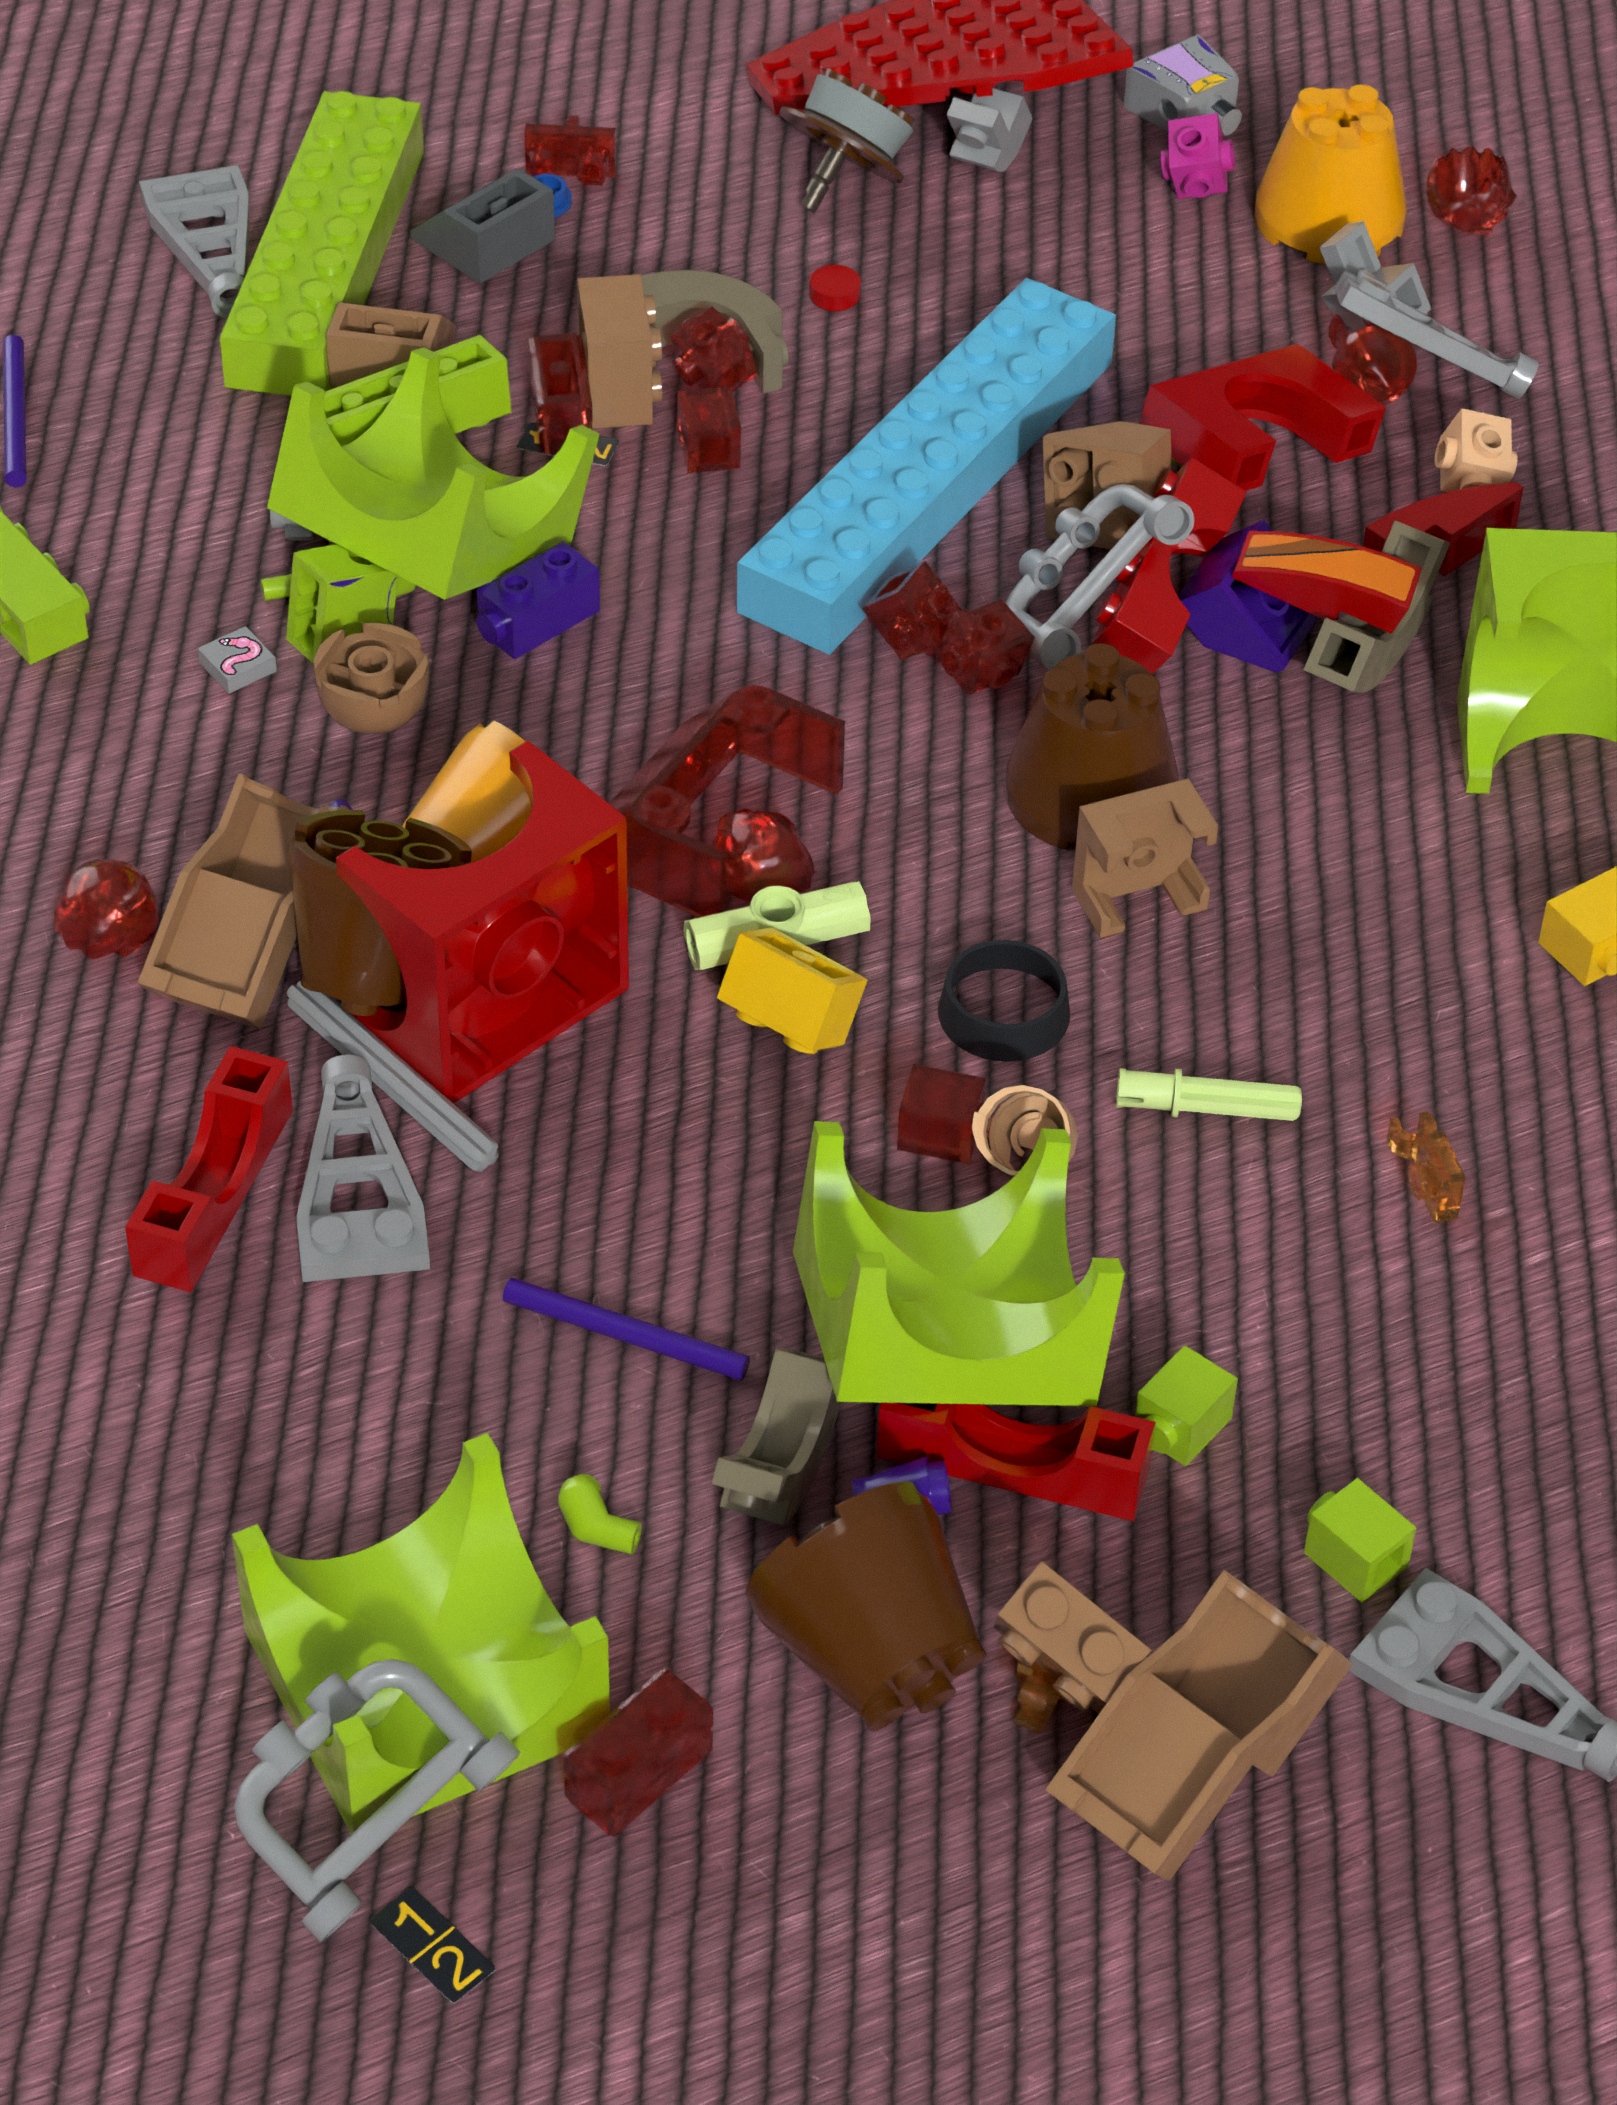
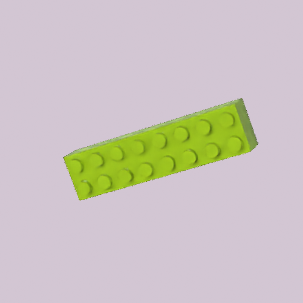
[220,91,424,396]

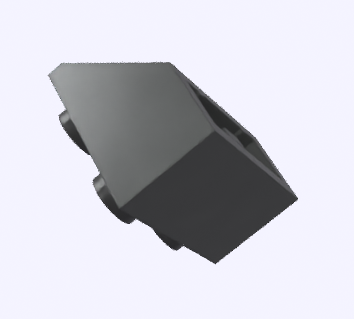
[411,168,555,284]

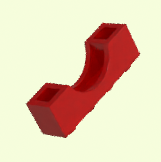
[1091,457,1247,674]
[125,1046,293,1293]
[876,1403,1156,1522]

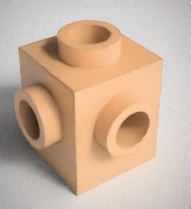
[1435,408,1517,492]

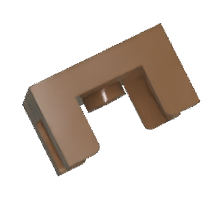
[1072,778,1218,938]

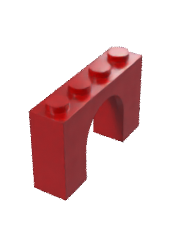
[1139,344,1386,491]

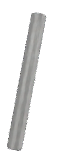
[286,981,499,1172]

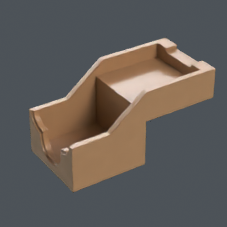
[137,773,349,1030]
[1045,1570,1353,1881]

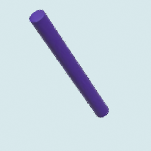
[3,335,27,487]
[503,1277,750,1381]

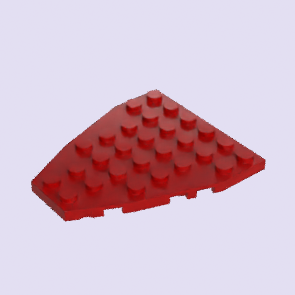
[746,0,1134,115]

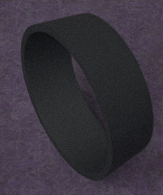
[938,940,1070,1062]

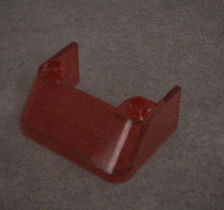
[609,685,845,918]

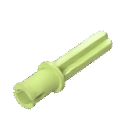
[1116,1068,1302,1121]

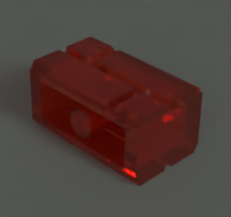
[528,333,593,454]
[563,1668,713,1837]

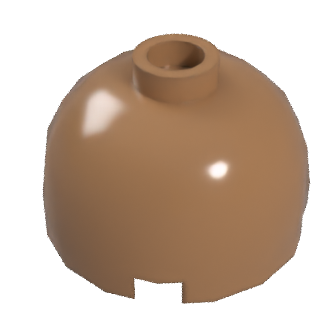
[313,623,430,734]

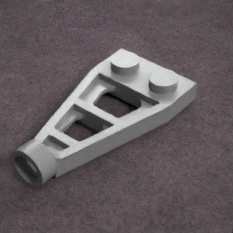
[139,165,250,319]
[1334,269,1539,399]
[296,1054,430,1282]
[1349,1568,1617,1782]

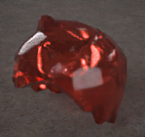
[1426,146,1517,235]
[709,808,815,902]
[54,859,159,959]

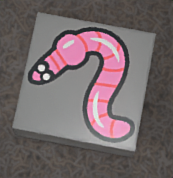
[197,626,277,694]

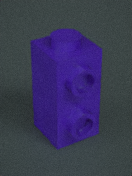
[476,541,600,660]

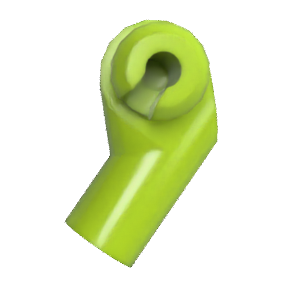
[558,1474,642,1555]

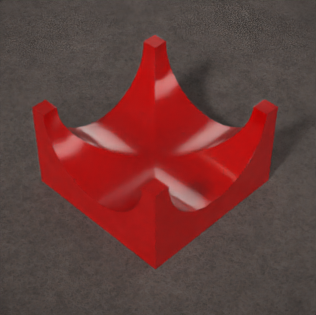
[336,741,629,1104]

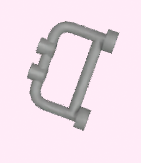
[1004,484,1194,670]
[234,1659,521,1943]

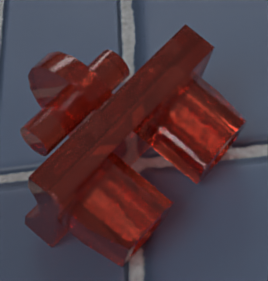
[524,115,616,186]

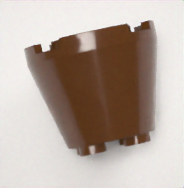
[1006,643,1179,850]
[289,810,472,1016]
[745,1482,986,1731]

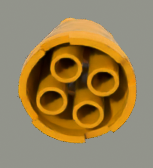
[1254,85,1407,264]
[402,721,532,863]

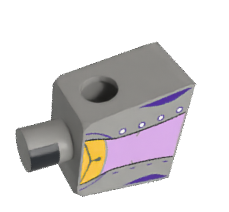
[1123,34,1242,136]

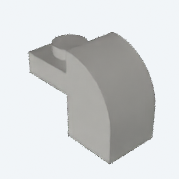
[947,88,1033,172]
[1320,221,1431,337]

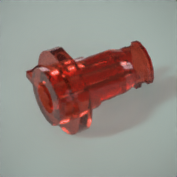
[1328,314,1417,405]

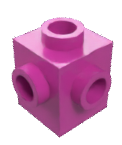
[1161,113,1235,199]

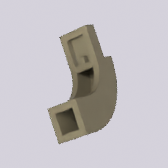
[641,270,789,394]
[1303,521,1450,693]
[711,1348,841,1525]

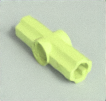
[684,881,871,970]

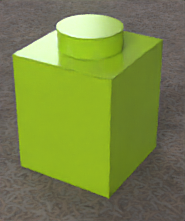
[1135,1345,1238,1467]
[1304,1478,1417,1603]

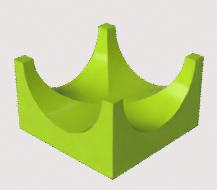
[267,347,600,600]
[1456,528,1617,794]
[793,1121,1125,1406]
[232,1433,611,1834]

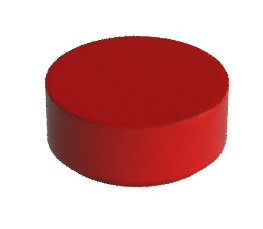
[809,265,861,311]

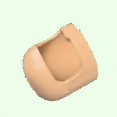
[972,1085,1078,1177]

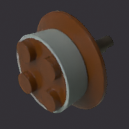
[780,68,914,213]

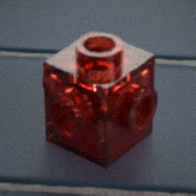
[671,306,757,404]
[862,561,965,660]
[935,599,1035,696]

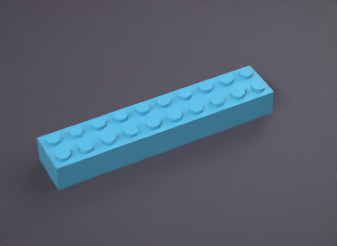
[737,278,1116,655]

